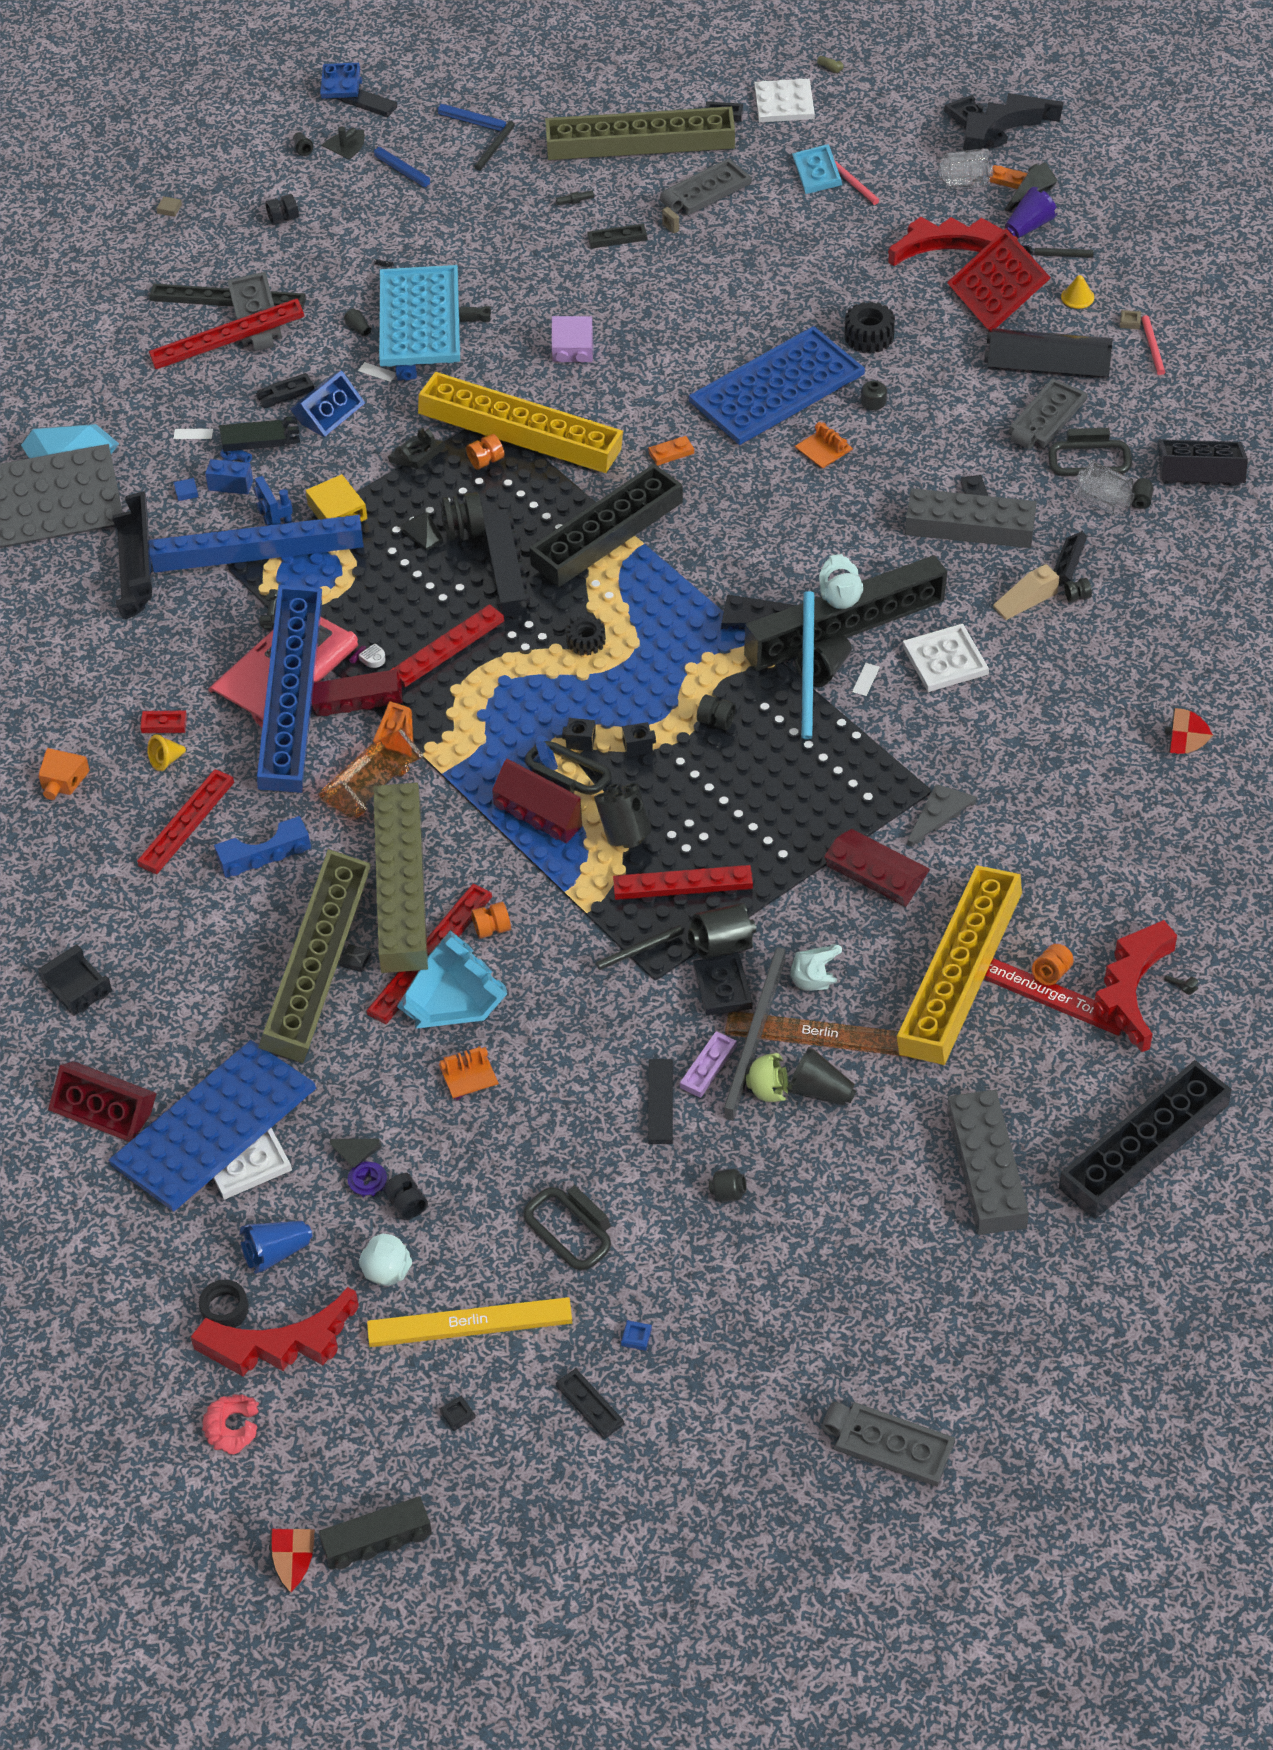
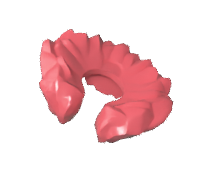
[202,1394,259,1455]

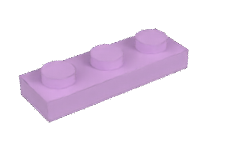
[680,1031,737,1098]

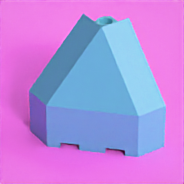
[21,424,119,458]
[397,930,507,1029]

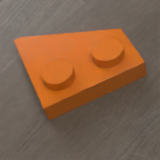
[373,702,414,756]

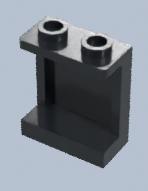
[38,944,112,1016]

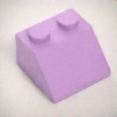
[552,316,594,362]

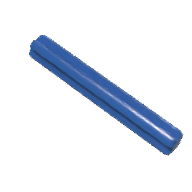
[438,104,506,131]
[374,147,431,187]

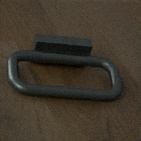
[1048,428,1132,476]
[525,741,611,795]
[523,1185,611,1270]

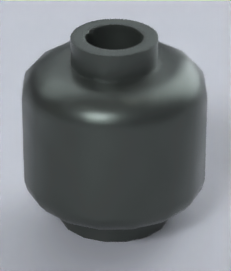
[861,380,887,410]
[709,1169,747,1202]

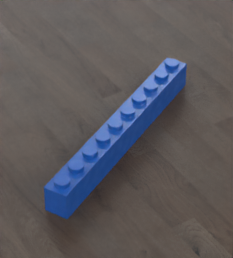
[149,515,364,573]

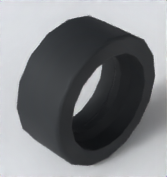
[199,1279,249,1328]

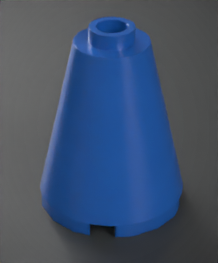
[240,1221,312,1274]

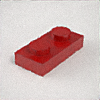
[140,710,187,733]

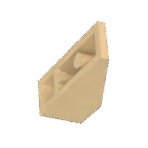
[993,564,1059,620]

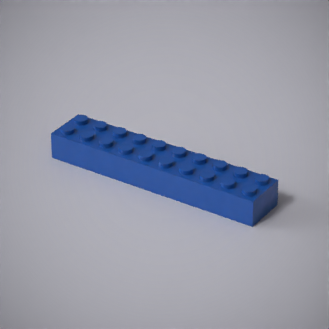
[257,585,322,793]

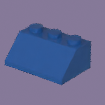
[290,370,365,437]

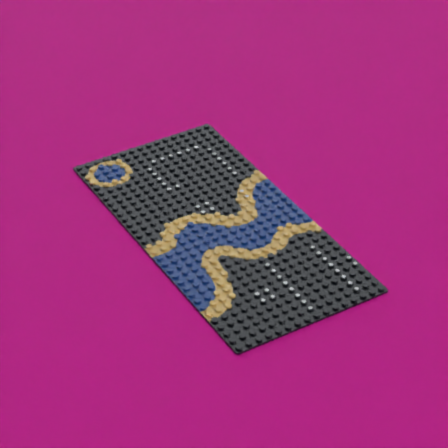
[228,429,931,980]

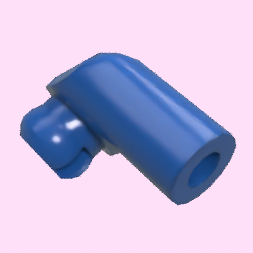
[220,449,252,463]

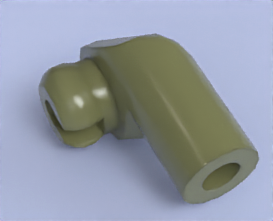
[817,56,844,73]

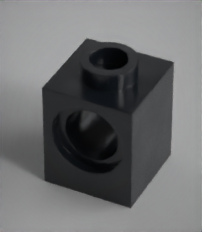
[562,718,596,751]
[622,722,656,757]

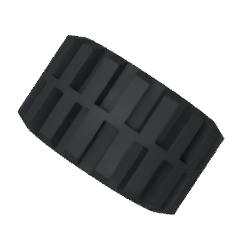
[844,302,895,353]

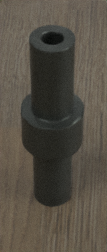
[556,190,594,205]

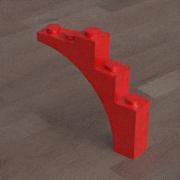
[888,216,1018,266]
[1093,920,1177,1052]
[191,1287,359,1376]

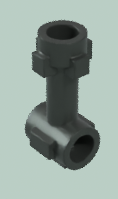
[259,589,278,630]

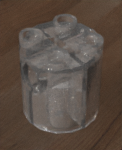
[938,148,993,191]
[1073,460,1134,517]

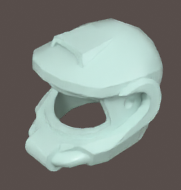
[819,554,863,609]
[790,944,842,991]
[359,1234,412,1286]

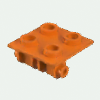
[795,422,853,469]
[439,1046,499,1098]

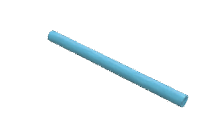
[801,591,814,739]

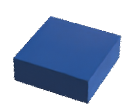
[174,478,198,501]
[536,741,558,770]
[621,1320,652,1351]

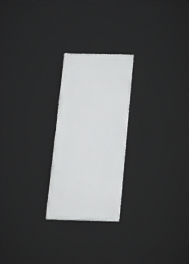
[358,362,396,382]
[173,429,213,439]
[852,663,880,696]

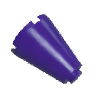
[1005,187,1058,238]

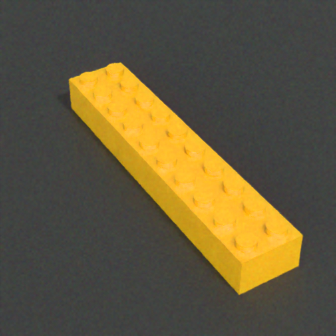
[418,372,623,473]
[897,865,1022,1065]

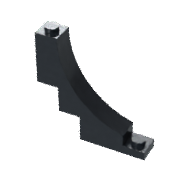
[962,93,1063,156]

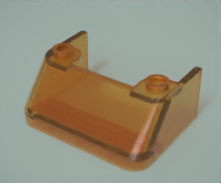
[318,728,424,818]

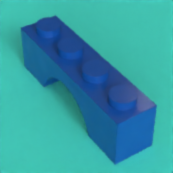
[214,816,311,878]

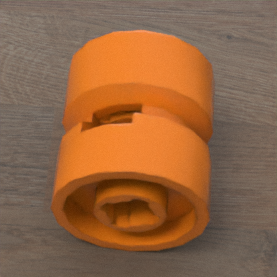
[466,434,504,470]
[471,901,511,939]
[1032,944,1074,985]

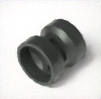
[1064,578,1092,603]

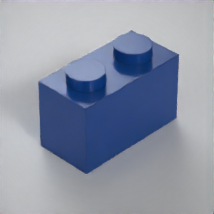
[205,459,253,495]

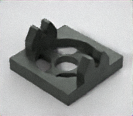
[388,428,445,469]

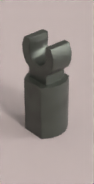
[459,306,491,322]

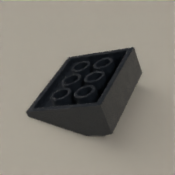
[1158,439,1248,486]

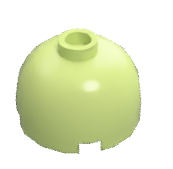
[746,1053,788,1102]

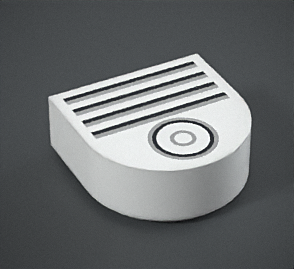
[359,644,385,668]

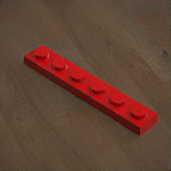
[391,604,504,687]
[137,769,234,875]
[613,865,753,900]

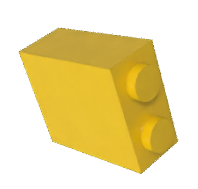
[305,474,367,522]

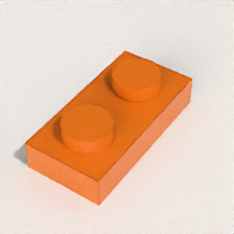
[987,165,1028,189]
[649,436,694,466]

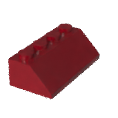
[492,759,582,844]
[824,829,930,907]
[48,1061,157,1142]

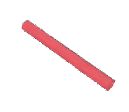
[835,161,879,205]
[1141,315,1165,375]

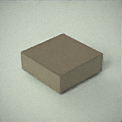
[156,196,182,217]
[662,207,679,233]
[1120,310,1141,330]

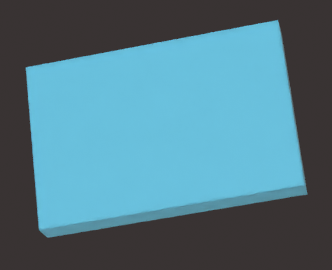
[792,144,842,194]

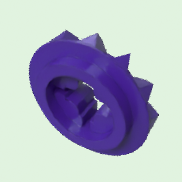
[348,1162,387,1198]

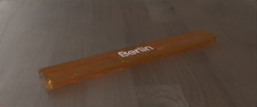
[725,1011,907,1057]

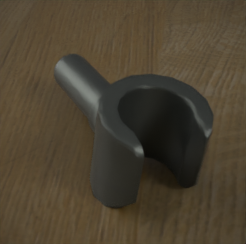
[1164,975,1198,995]

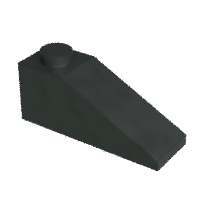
[1005,162,1058,211]

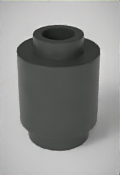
[1130,478,1154,509]

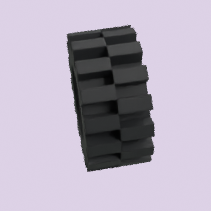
[566,615,606,656]

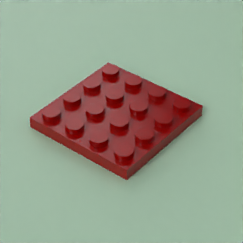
[947,229,1051,331]

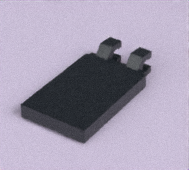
[219,417,300,452]

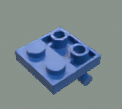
[320,62,362,99]
[253,476,293,526]

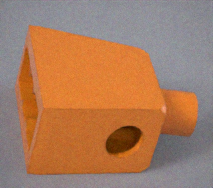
[39,748,90,800]

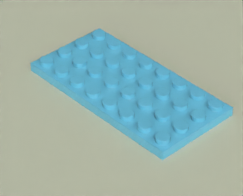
[379,265,460,367]

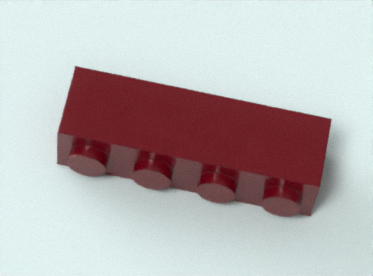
[312,669,403,716]

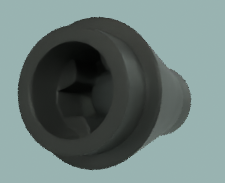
[293,132,313,156]
[344,308,371,337]

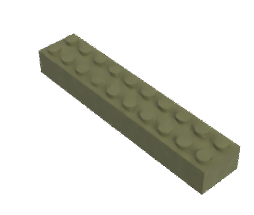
[545,107,735,160]
[373,782,428,973]
[258,849,371,1063]

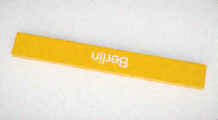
[367,1297,572,1347]

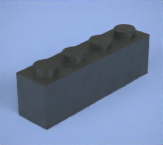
[319,1496,432,1570]

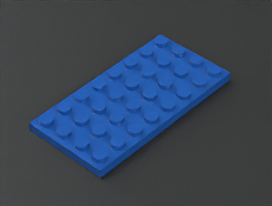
[689,326,865,445]
[109,1040,316,1212]

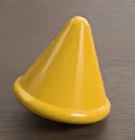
[1061,275,1094,309]
[147,734,186,772]

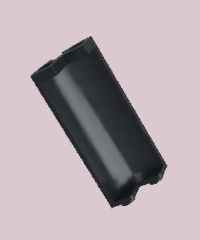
[984,328,1113,377]
[112,491,152,619]

